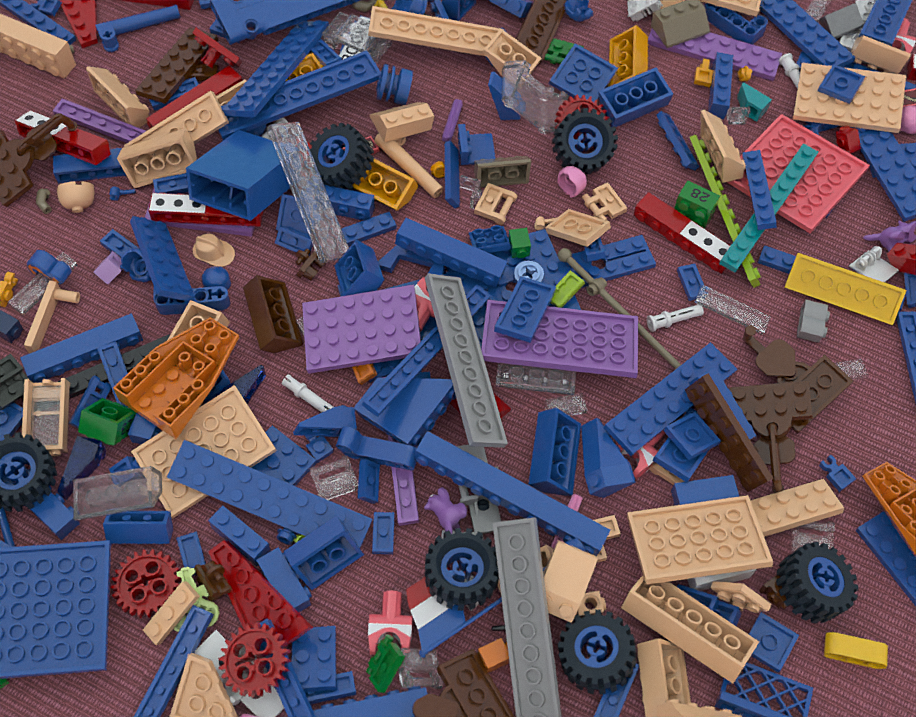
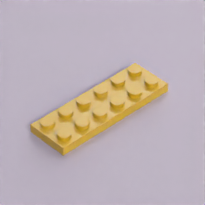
[784,253,907,325]

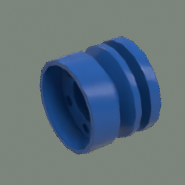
[376,64,413,106]

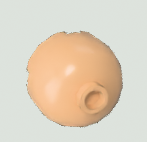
[57,181,94,213]

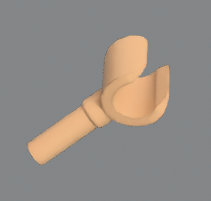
[534,217,558,231]

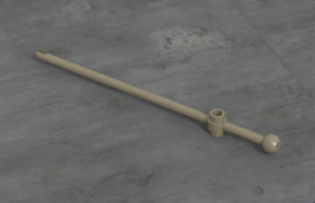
[558,248,681,369]

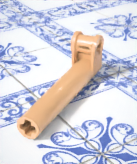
[374,134,444,198]

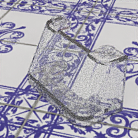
[502,60,569,134]

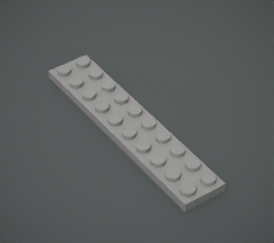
[425,273,508,448]
[493,517,562,717]

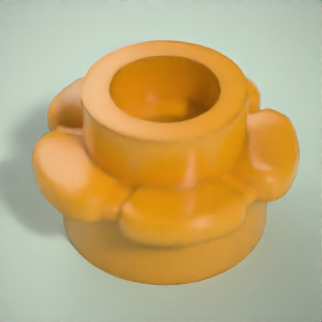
[737,66,752,82]
[430,161,445,178]

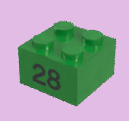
[674,180,720,229]
[78,398,136,445]

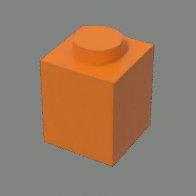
[477,638,510,673]

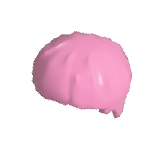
[900,105,916,134]
[557,166,587,198]

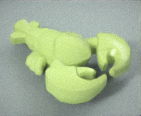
[174,567,219,632]

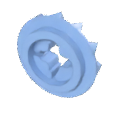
[514,261,544,282]

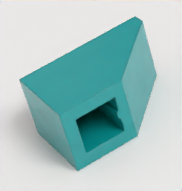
[737,82,772,122]

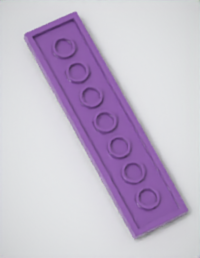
[648,28,783,81]

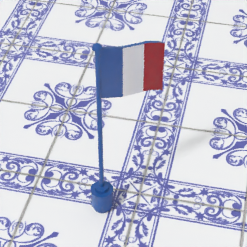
[406,538,586,658]

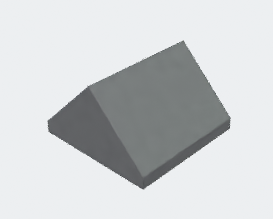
[819,3,864,39]

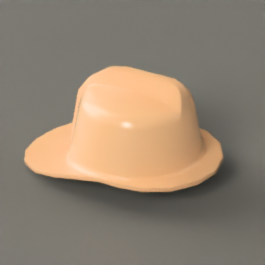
[193,233,235,267]

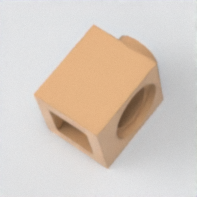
[575,591,606,618]

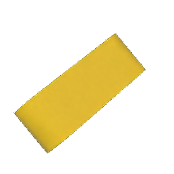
[824,632,888,669]

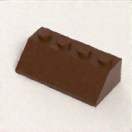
[243,275,303,353]

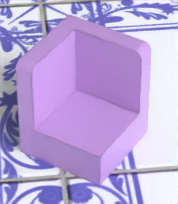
[94,251,123,284]

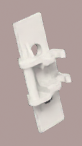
[194,630,284,717]

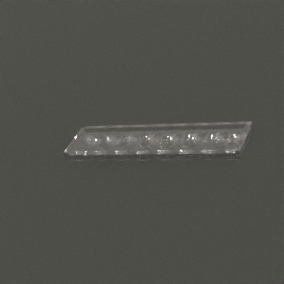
[267,122,349,263]

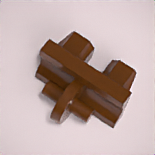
[295,246,328,281]
[194,561,232,601]

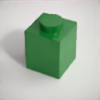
[508,228,531,258]

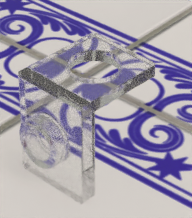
[727,107,750,125]
[460,175,482,209]

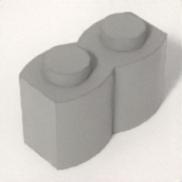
[797,299,830,343]

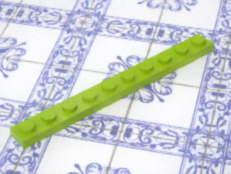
[690,134,761,288]

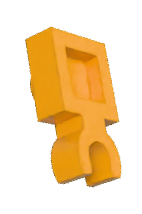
[0,272,18,307]

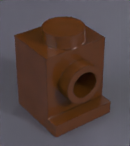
[759,575,790,610]

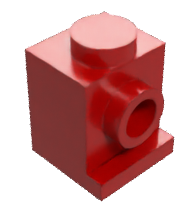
[836,126,861,153]

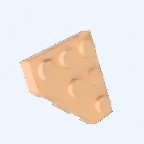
[170,653,238,717]

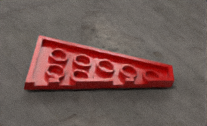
[60,0,98,49]
[208,540,313,659]

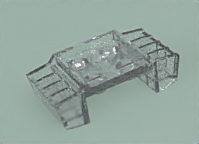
[322,12,393,64]

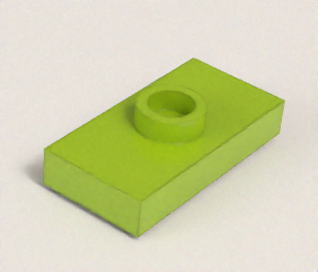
[550,270,585,308]

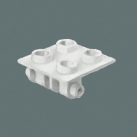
[628,0,663,21]
[849,246,899,282]

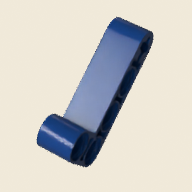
[704,3,768,45]
[153,286,231,315]
[336,426,417,471]

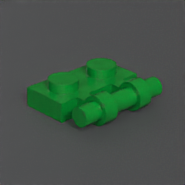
[544,38,584,64]
[366,634,405,693]

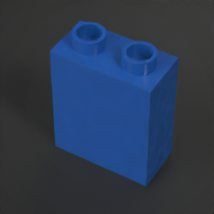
[186,130,300,221]

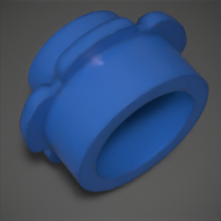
[276,527,297,545]

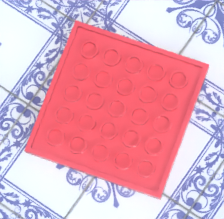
[727,114,870,234]

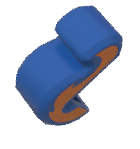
[26,250,72,284]

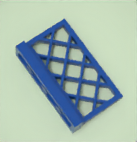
[715,662,813,717]

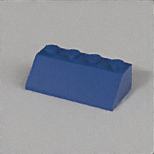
[598,67,673,127]
[528,408,581,496]

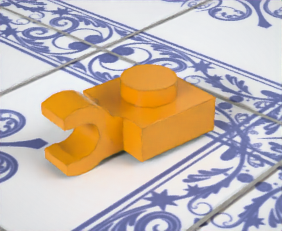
[693,58,713,87]

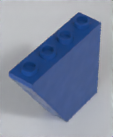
[354,378,456,447]

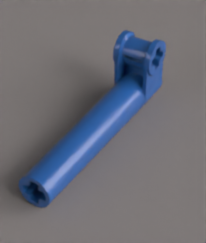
[96,5,181,52]

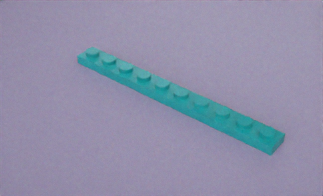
[719,143,819,273]

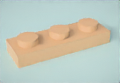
[143,581,200,645]

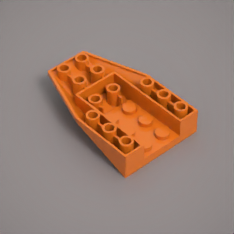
[113,317,239,439]
[862,462,916,557]

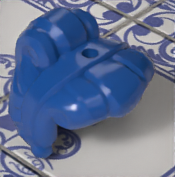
[120,247,151,283]

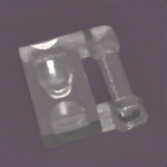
[309,455,358,500]
[790,522,835,553]
[399,648,444,689]

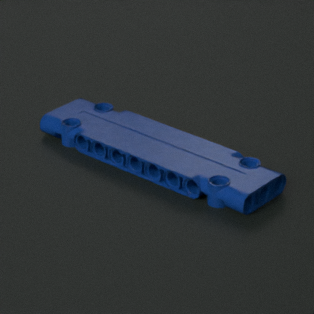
[210,0,360,45]

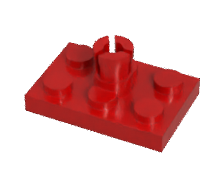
[192,28,242,69]

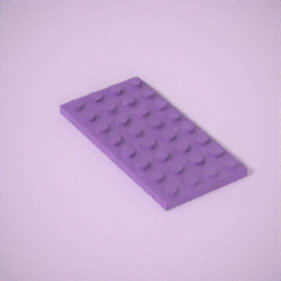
[481,300,638,378]

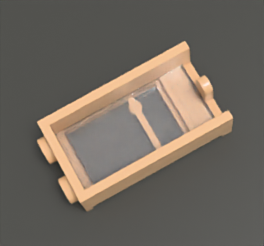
[22,378,71,456]

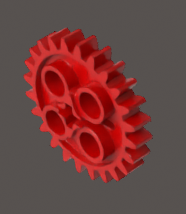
[554,95,609,150]
[111,549,182,618]
[218,622,291,698]

